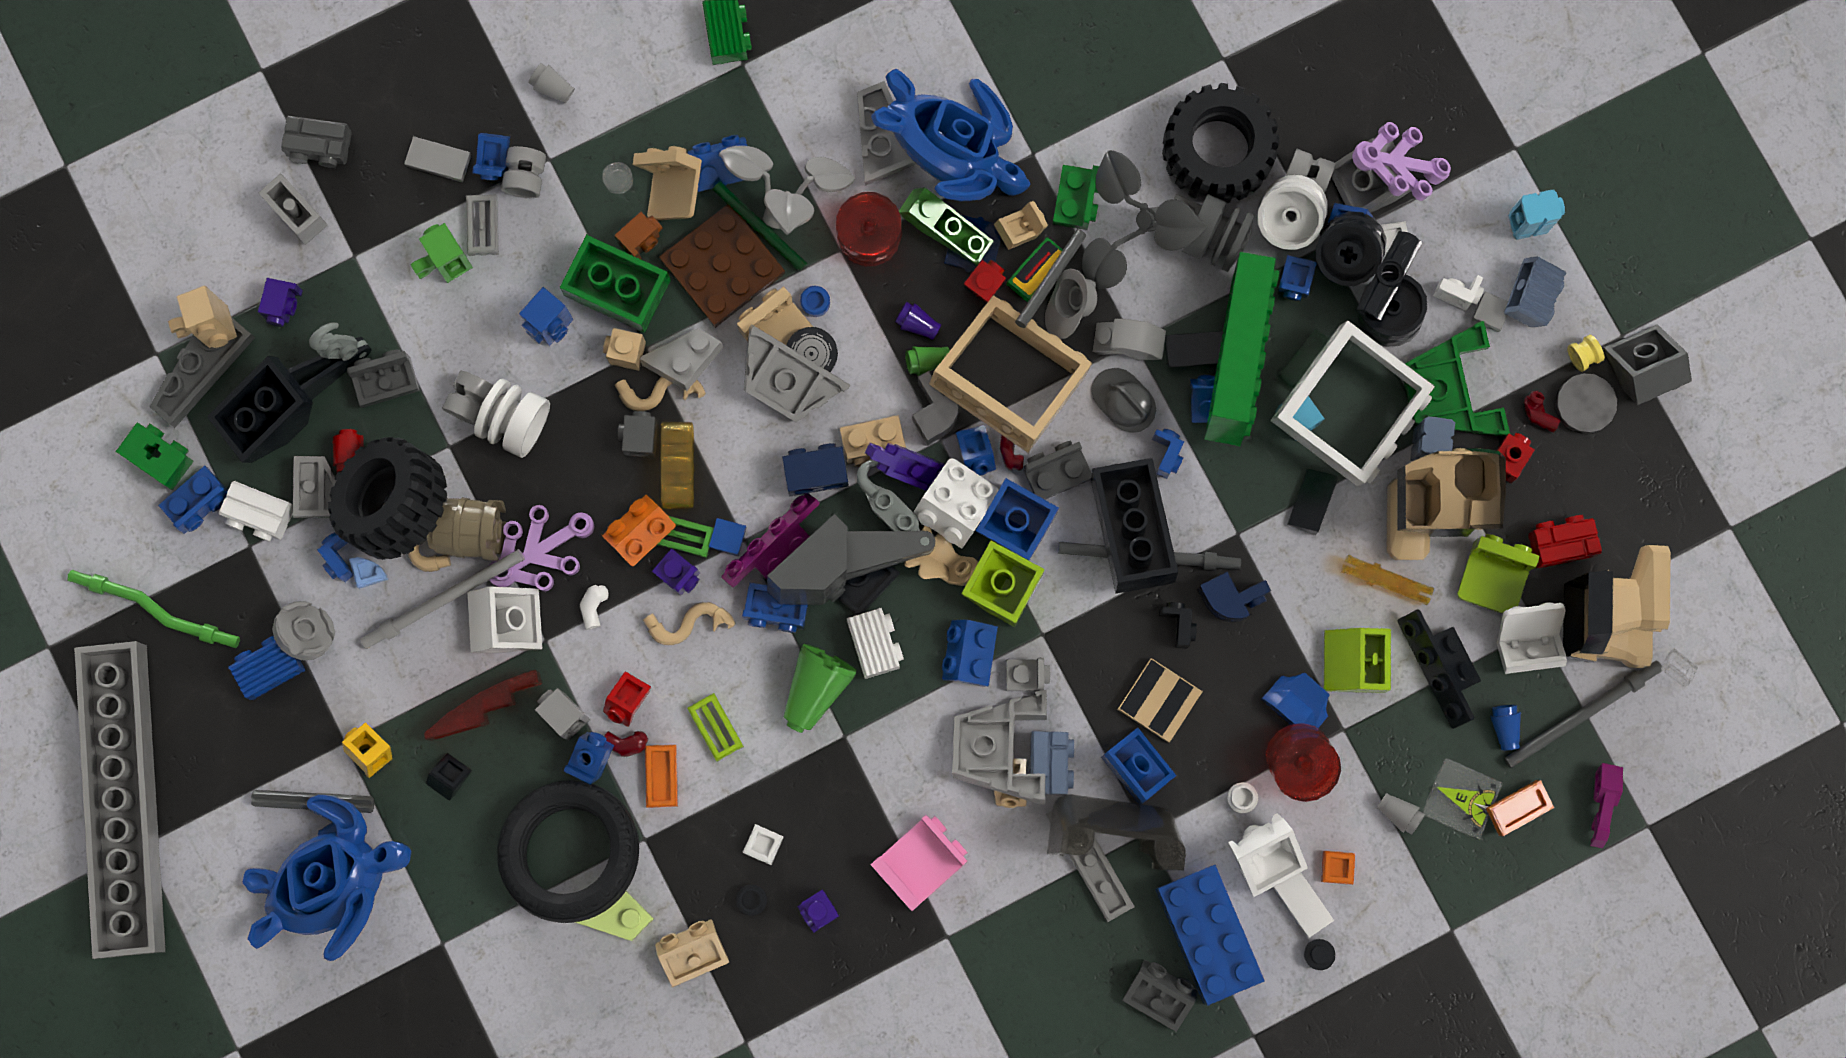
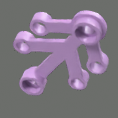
[1352,122,1451,201]
[489,505,594,591]

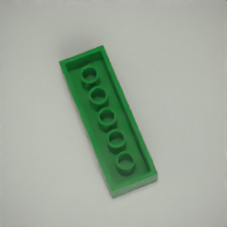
[1204,252,1279,446]

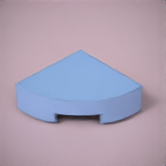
[349,557,388,589]

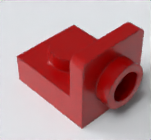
[603,671,651,727]

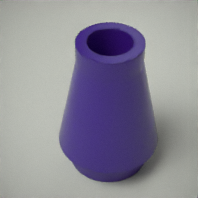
[895,301,941,340]

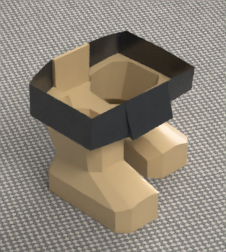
[1387,448,1506,560]
[1563,545,1671,668]

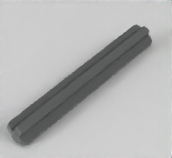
[251,790,374,813]

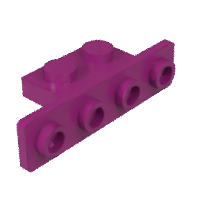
[721,493,820,588]

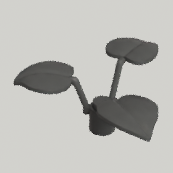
[1082,150,1208,291]

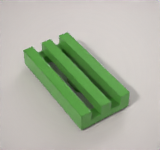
[657,516,714,558]

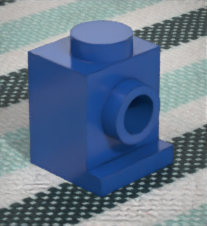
[564,732,614,785]

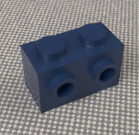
[782,443,849,497]

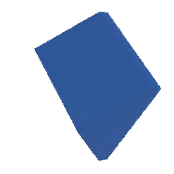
[1101,728,1177,805]

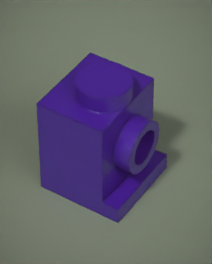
[258,278,303,327]
[797,889,840,933]

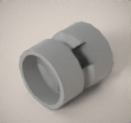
[501,146,546,198]
[1285,149,1336,193]
[442,370,494,425]

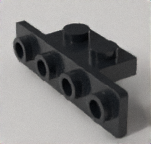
[1397,609,1481,729]

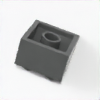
[1604,324,1692,405]

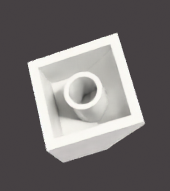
[467,587,542,653]

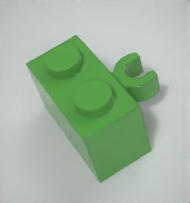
[410,223,473,283]

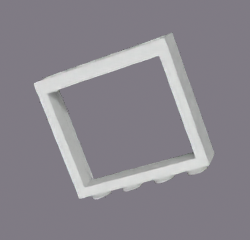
[1270,321,1435,486]

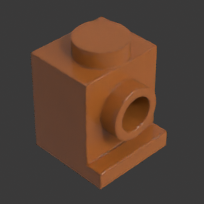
[615,212,663,260]

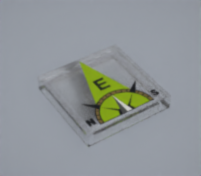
[1422,758,1503,840]

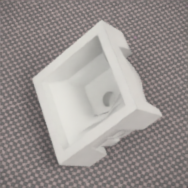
[1228,813,1308,897]

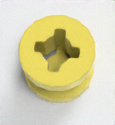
[1567,334,1605,372]

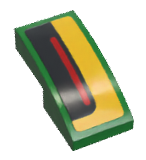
[1006,237,1063,302]

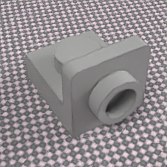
[1006,658,1050,691]

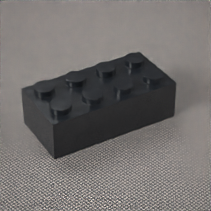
[1091,458,1178,594]

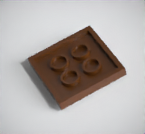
[659,204,785,328]

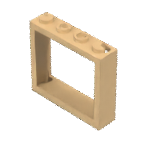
[929,295,1092,453]

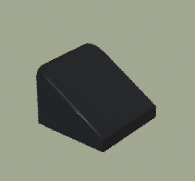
[426,753,472,801]

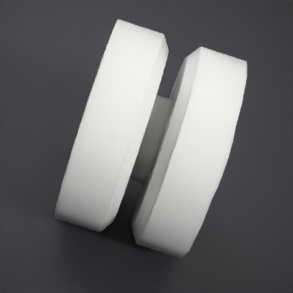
[1258,175,1327,250]

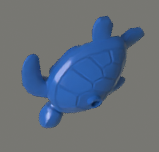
[871,69,1030,201]
[242,795,411,961]

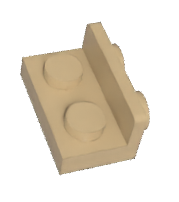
[840,415,906,467]
[655,920,729,987]

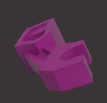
[1591,763,1623,848]

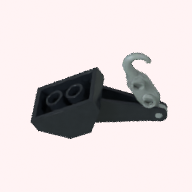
[207,323,372,463]

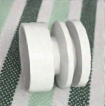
[474,379,550,458]

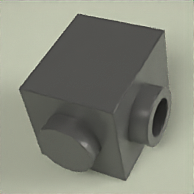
[618,411,658,458]

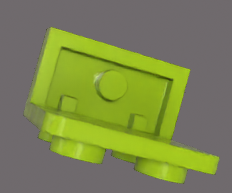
[1457,534,1540,614]

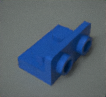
[158,466,228,534]

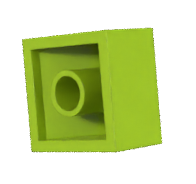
[961,541,1045,627]

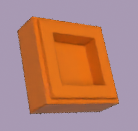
[1321,851,1355,885]

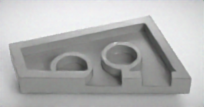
[857,81,916,186]

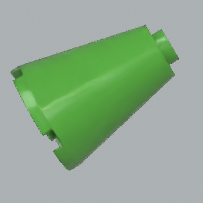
[784,644,856,733]

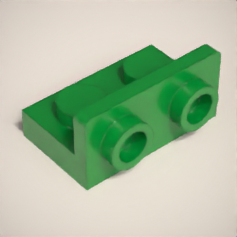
[1053,165,1099,230]

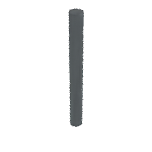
[1015,229,1086,328]

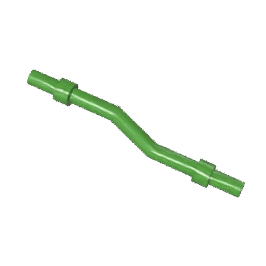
[67,570,240,648]

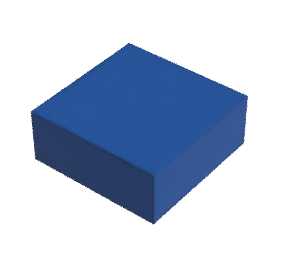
[709,518,747,556]

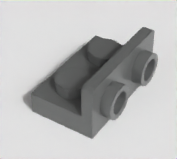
[1023,440,1092,500]
[1122,960,1198,1032]

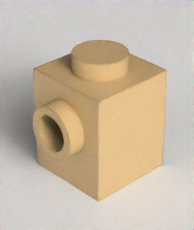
[603,328,646,371]

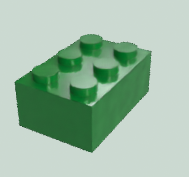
[560,234,671,333]

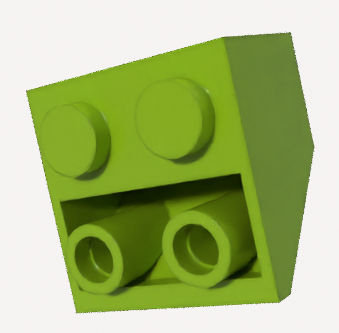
[1323,628,1391,693]

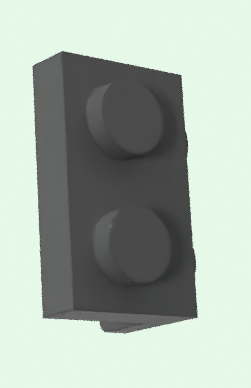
[347,349,420,408]

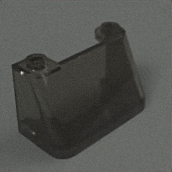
[1047,794,1186,871]

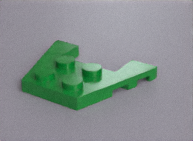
[1403,321,1510,437]

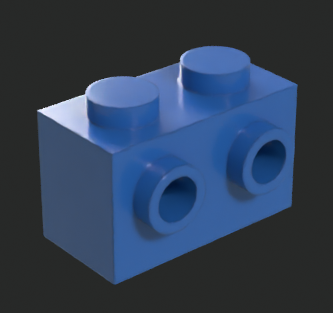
[519,287,573,346]

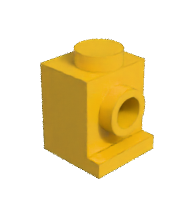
[342,722,392,778]

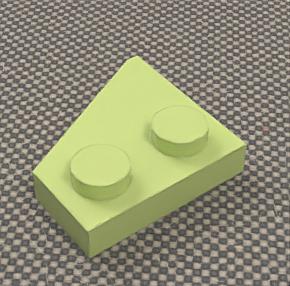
[575,891,654,941]

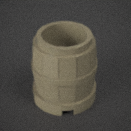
[427,497,506,561]

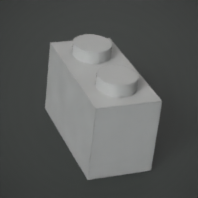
[258,173,328,245]
[535,688,591,741]

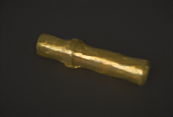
[1341,554,1434,606]

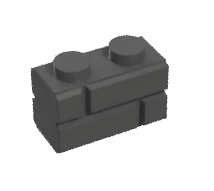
[281,116,352,168]

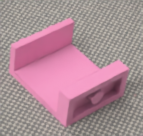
[870,815,968,911]

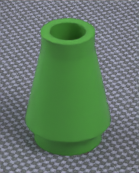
[905,346,950,376]

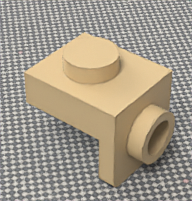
[994,201,1048,250]

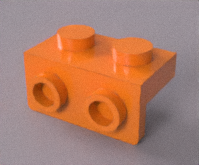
[602,495,676,566]

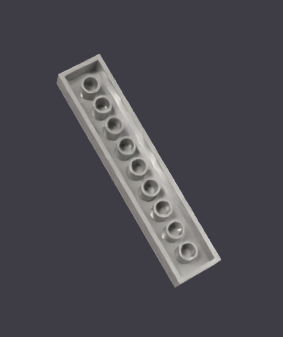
[74,641,166,959]

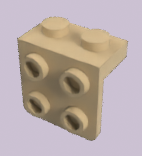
[633,146,702,221]
[737,286,813,345]

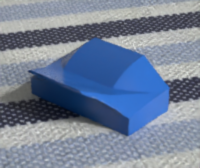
[1261,672,1330,740]

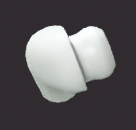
[580,585,609,630]

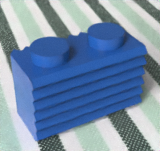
[229,636,305,700]

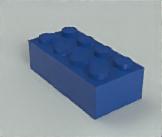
[1155,865,1265,1006]

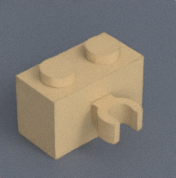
[168,285,237,348]

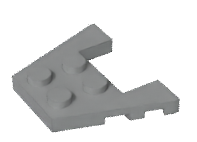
[952,690,1047,804]

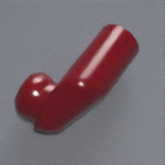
[1524,391,1560,433]
[604,731,648,757]

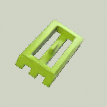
[687,693,744,762]

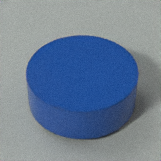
[800,286,830,317]

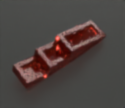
[424,670,543,741]

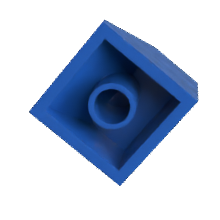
[976,478,1059,560]

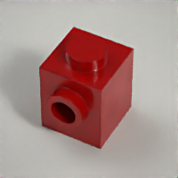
[964,260,1006,303]

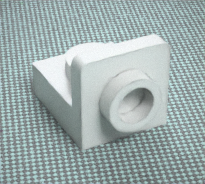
[1433,275,1484,311]

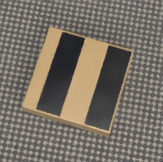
[1117,658,1203,743]

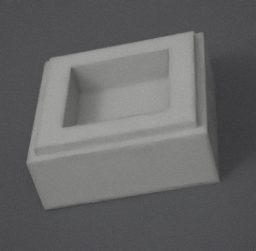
[1472,291,1508,332]

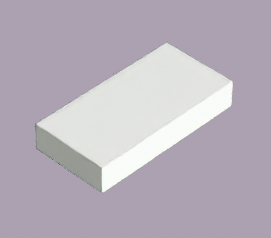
[1273,872,1334,938]

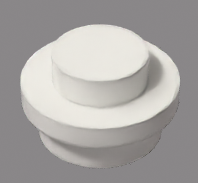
[1227,782,1258,813]

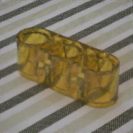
[661,422,694,509]

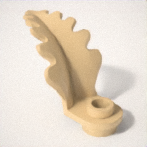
[904,526,978,586]

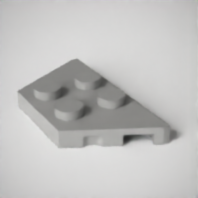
[744,324,850,422]

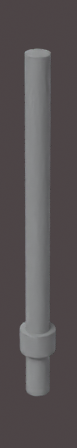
[360,549,525,649]

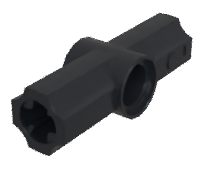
[1356,231,1423,323]

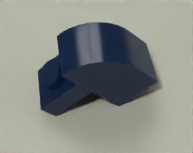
[1197,572,1271,622]

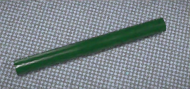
[712,181,807,272]

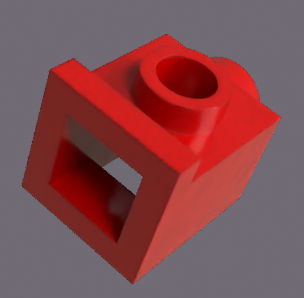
[1496,433,1535,483]

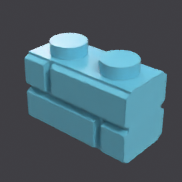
[1508,189,1565,240]

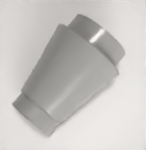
[528,63,575,103]
[1377,793,1425,835]

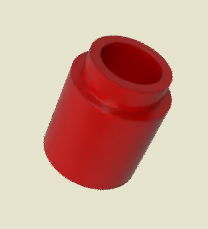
[333,429,364,473]

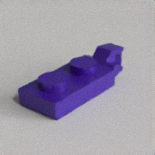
[865,443,945,491]

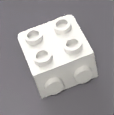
[913,458,999,549]
[1496,602,1567,674]

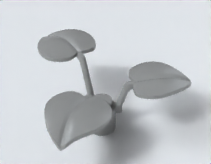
[718,145,855,235]

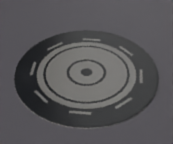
[786,327,838,372]

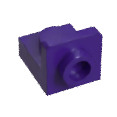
[652,548,700,596]

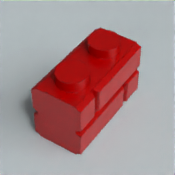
[1528,515,1602,569]

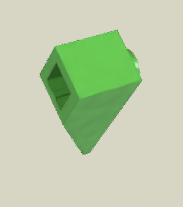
[897,187,993,265]

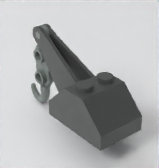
[767,460,936,605]

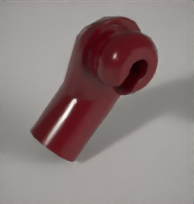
[999,435,1024,471]

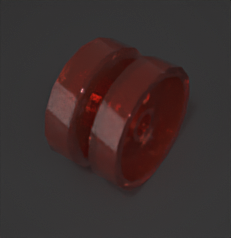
[836,192,902,266]
[1266,723,1341,802]

